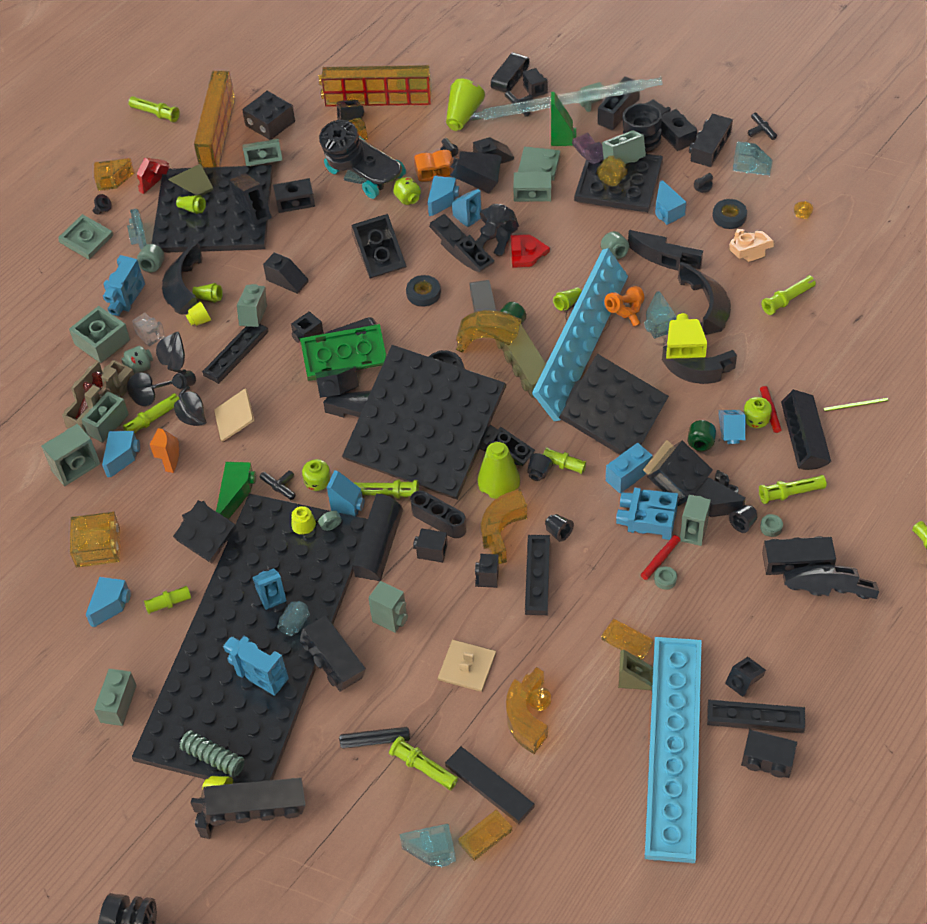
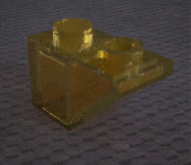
[94,158,134,191]

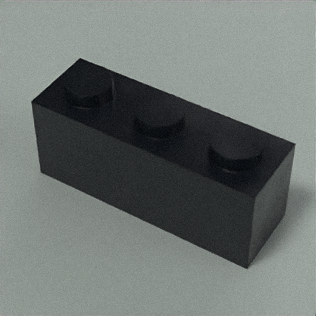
[597,76,641,130]
[689,113,733,167]
[762,536,836,575]
[300,615,366,692]

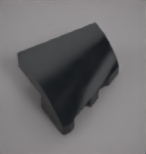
[323,390,371,418]

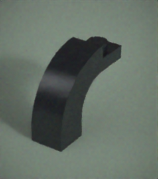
[662,345,737,384]

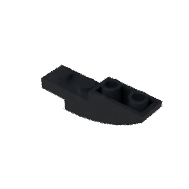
[429,213,494,273]
[628,230,703,271]
[480,425,535,466]
[783,565,879,599]

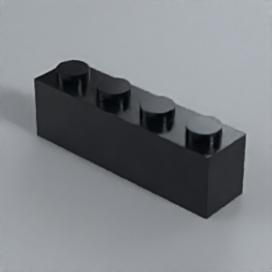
[201,778,306,826]

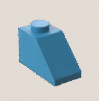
[428,176,460,216]
[655,180,686,225]
[452,189,481,227]
[718,410,745,444]
[102,431,140,477]
[327,470,365,516]
[253,569,286,610]
[86,577,131,627]

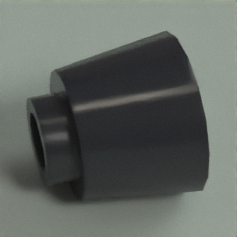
[527,453,553,481]
[729,505,758,533]
[545,514,574,542]

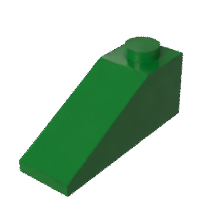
[551,92,577,146]
[216,462,256,520]

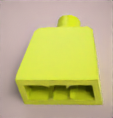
[666,313,707,359]

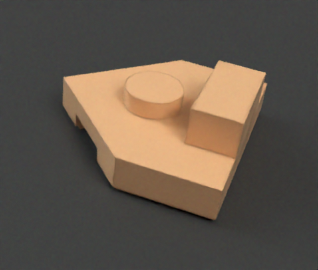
[729,229,774,262]

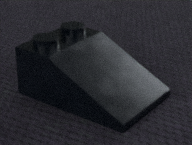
[351,214,406,279]

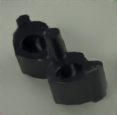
[714,470,739,493]

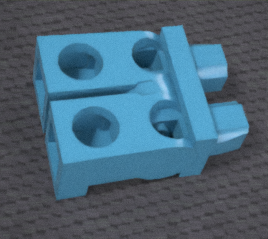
[103,255,145,316]
[616,488,678,540]
[223,636,289,696]

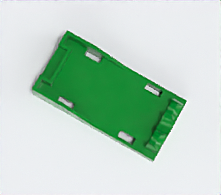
[300,324,386,381]

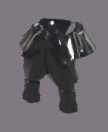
[476,203,519,256]

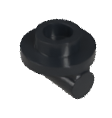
[440,138,459,158]
[694,173,713,193]
[92,194,112,215]

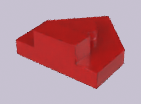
[137,158,170,194]
[511,234,550,268]

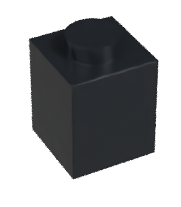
[413,528,448,563]

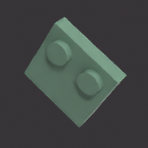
[518,147,560,181]
[58,214,113,260]

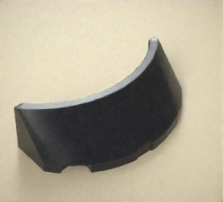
[162,241,202,315]
[678,262,731,335]

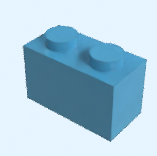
[605,443,653,494]

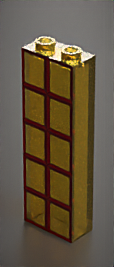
[319,65,431,106]
[194,71,235,167]

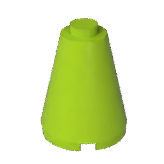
[446,79,485,131]
[477,442,520,499]

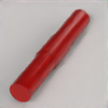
[760,386,782,433]
[640,535,681,580]

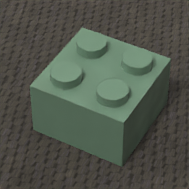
[69,306,130,363]
[41,424,100,486]

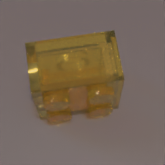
[70,512,120,567]

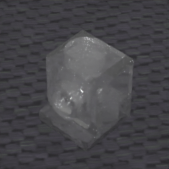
[132,313,165,347]

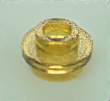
[794,201,813,219]
[528,688,551,711]

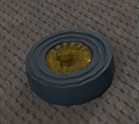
[712,199,747,229]
[406,275,441,307]

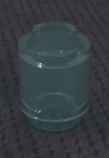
[278,601,310,636]

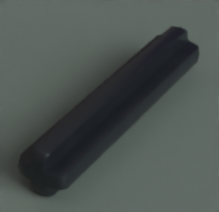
[339,727,410,748]

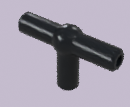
[505,91,533,117]
[747,112,777,140]
[259,470,296,500]

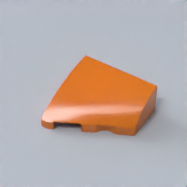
[150,428,179,473]

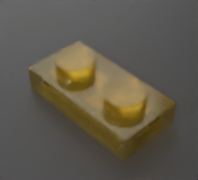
[602,618,653,660]
[458,809,512,861]

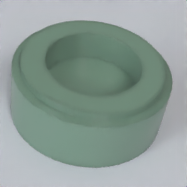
[318,511,342,531]
[760,514,783,537]
[654,566,677,590]

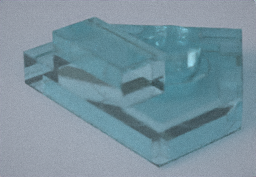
[127,209,147,250]

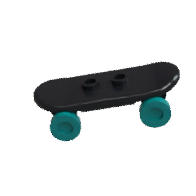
[324,136,406,199]

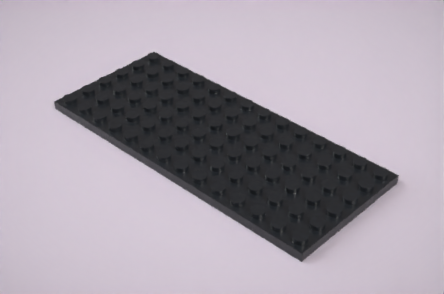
[132,493,368,784]

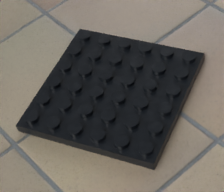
[151,165,273,253]
[342,345,507,500]

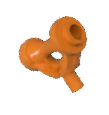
[604,286,644,327]

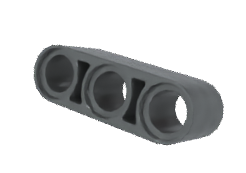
[469,280,498,329]

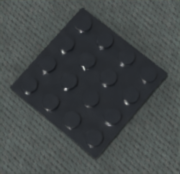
[574,145,663,213]
[559,353,669,455]

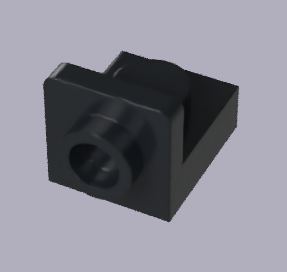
[725,656,766,697]
[190,797,214,839]

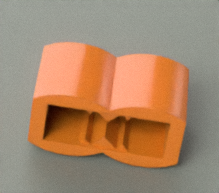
[414,150,452,182]

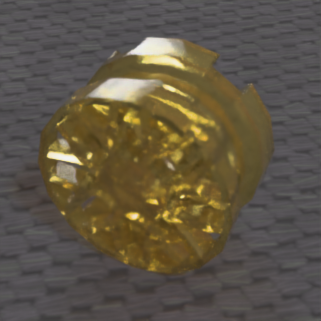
[597,156,627,186]

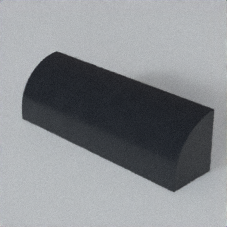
[781,389,832,470]
[353,493,403,581]

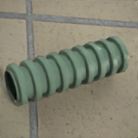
[180,730,244,777]

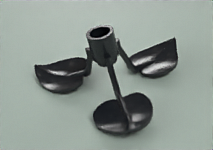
[127,332,207,426]

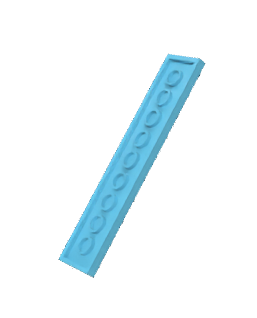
[532,248,628,421]
[644,637,702,863]

